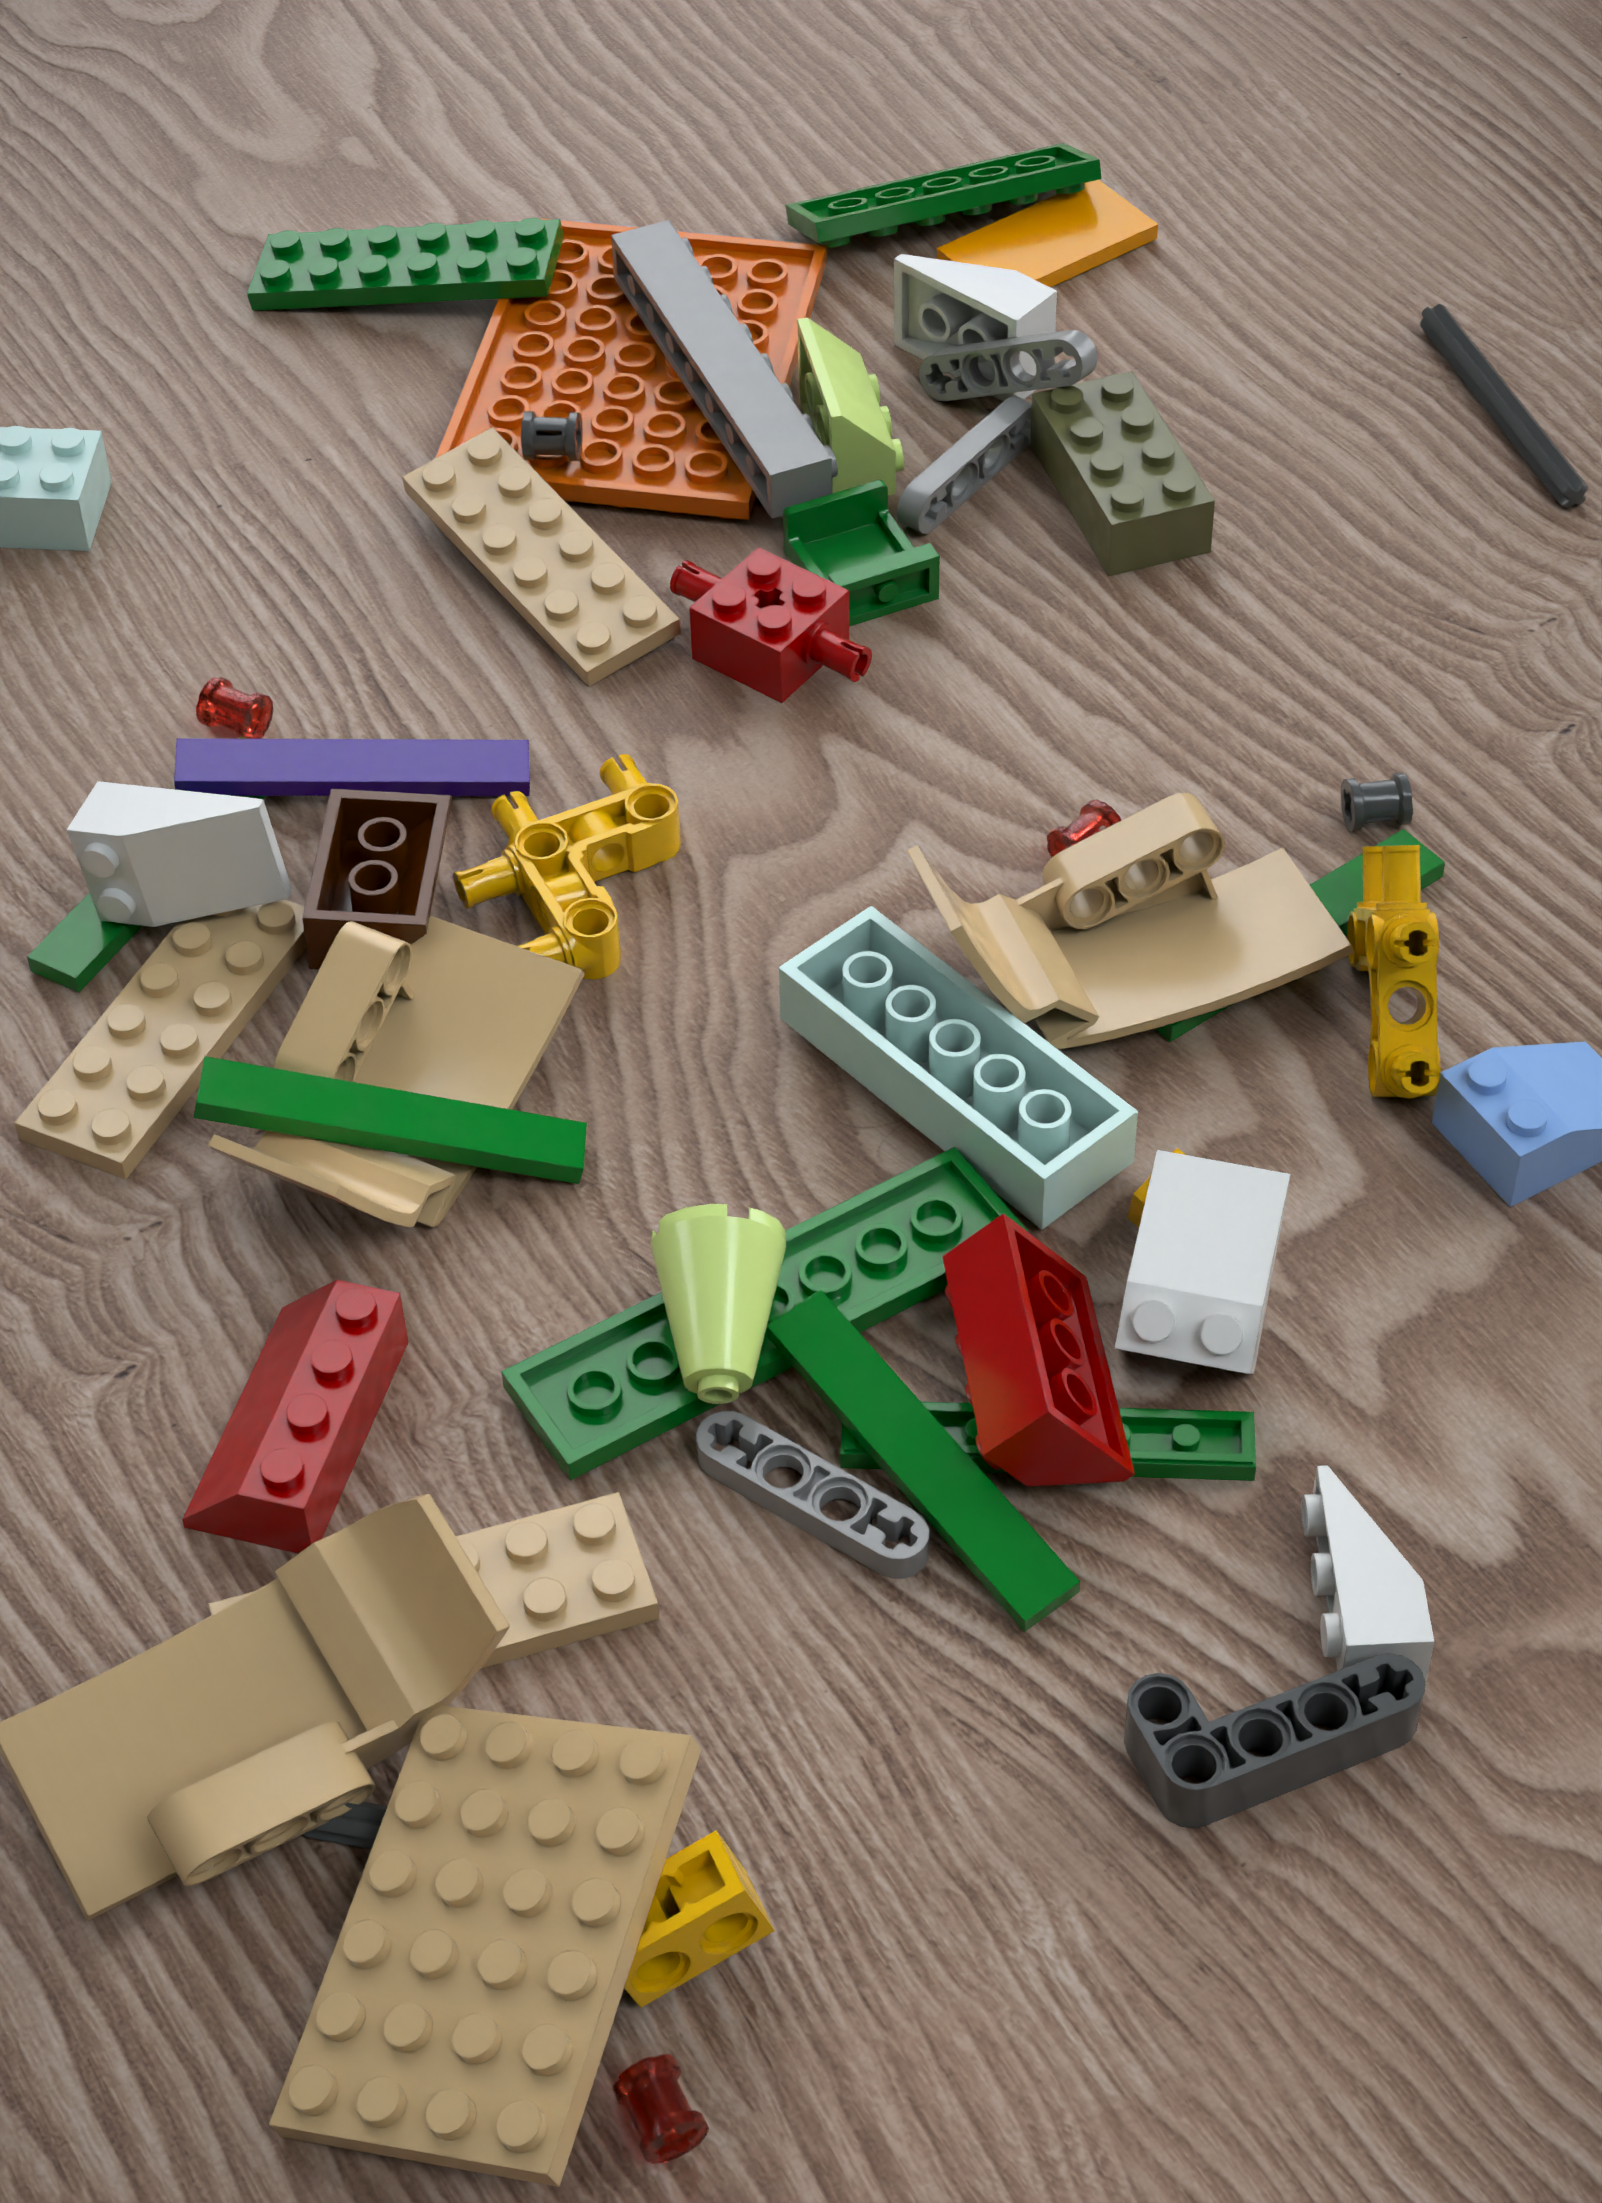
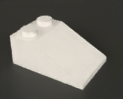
[894,254,1057,401]
[67,781,292,927]
[1115,1150,1291,1374]

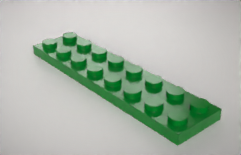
[501,1147,1028,1481]

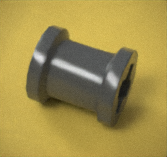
[521,411,583,461]
[1341,772,1413,831]

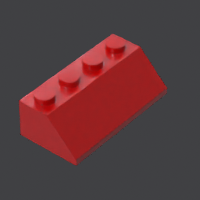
[942,1213,1135,1486]
[182,1280,408,1554]

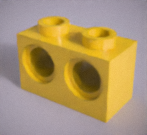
[624,1830,775,2008]

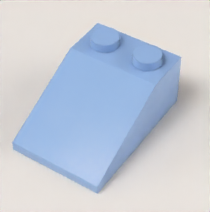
[1432,1041,1602,1207]

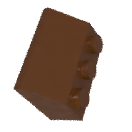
[302,789,451,970]

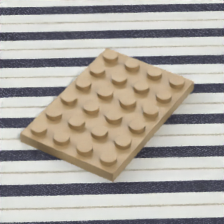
[269,1705,701,2187]

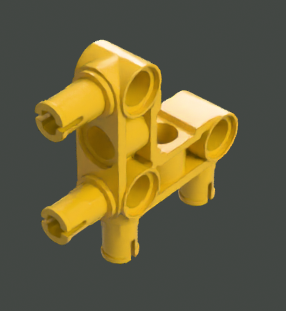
[453,754,681,980]
[1347,845,1441,1099]

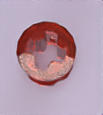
[196,677,273,739]
[1047,799,1122,858]
[612,2054,709,2164]

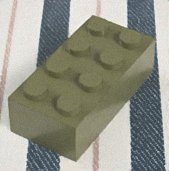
[1030,371,1215,576]

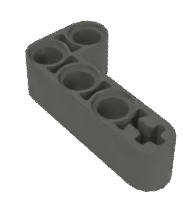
[1124,1653,1426,1828]

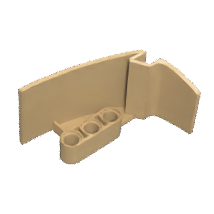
[907,793,1354,1049]
[208,916,584,1227]
[0,1494,510,1921]

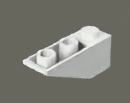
[1301,1465,1434,1681]

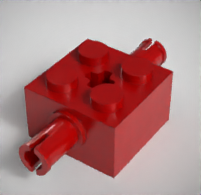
[670,547,872,703]

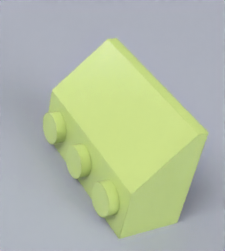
[797,318,904,495]

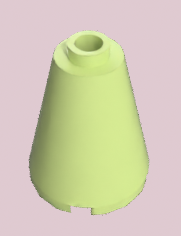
[651,1204,786,1404]

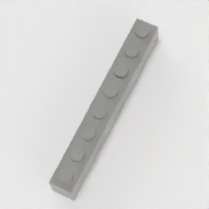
[611,220,838,518]

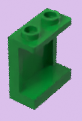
[783,480,940,627]

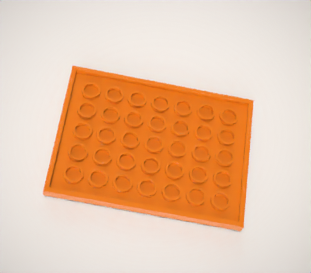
[435,217,827,520]

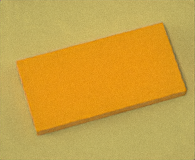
[937,180,1158,288]

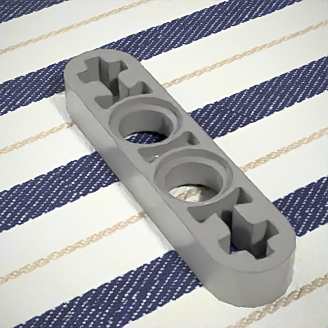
[919,330,1098,401]
[897,396,1032,534]
[696,1411,929,1579]

